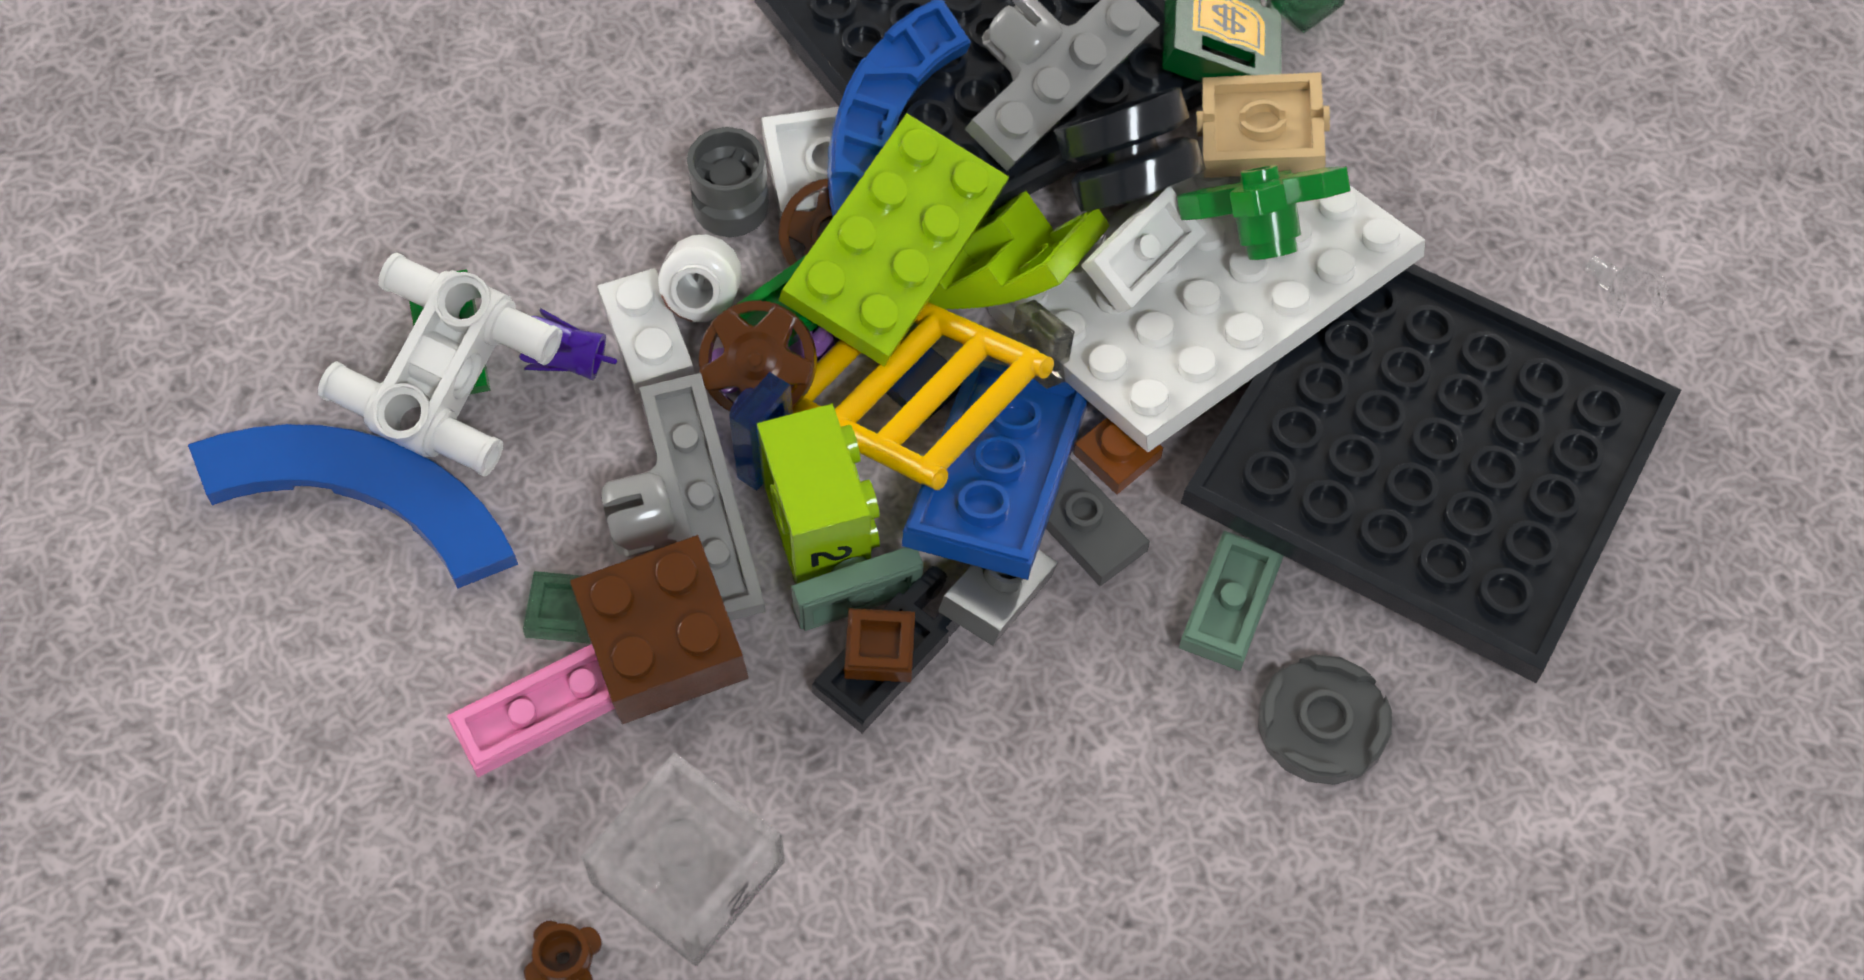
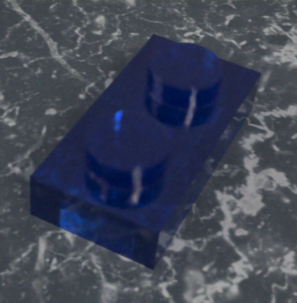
[729,372,793,491]

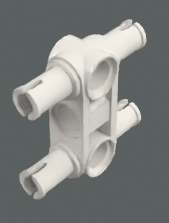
[318,252,562,477]

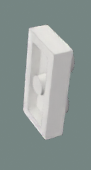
[1081,186,1206,313]
[597,268,694,394]

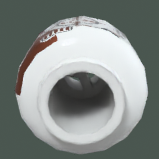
[658,235,742,322]

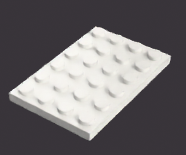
[988,155,1425,452]

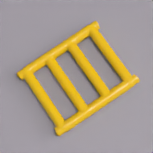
[774,302,1054,490]

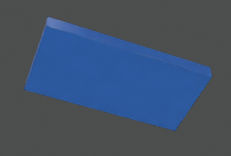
[902,360,1089,580]

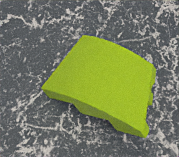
[928,191,1110,309]

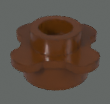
[524,920,602,980]

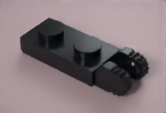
[812,566,960,733]

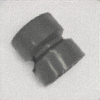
[687,127,769,238]

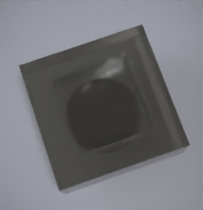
[1010,299,1075,389]

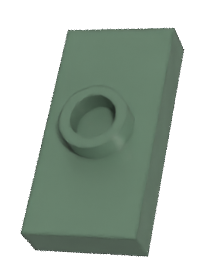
[1179,531,1284,671]
[791,547,923,631]

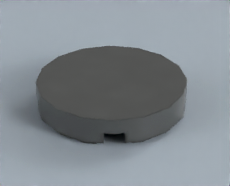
[1258,655,1392,785]

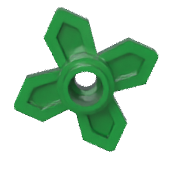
[1177,165,1351,260]

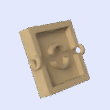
[1197,72,1330,178]

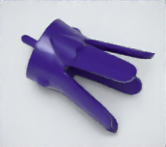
[519,308,617,381]

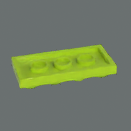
[778,114,1009,367]

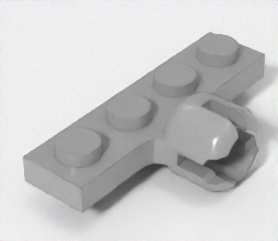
[965,0,1160,172]
[601,373,765,621]

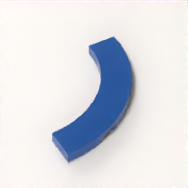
[827,0,971,217]
[188,424,518,589]

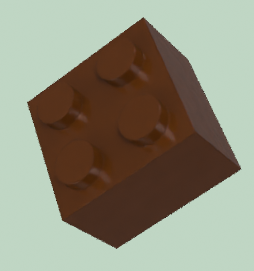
[570,535,749,725]

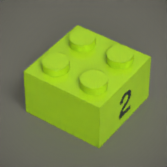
[757,403,880,584]

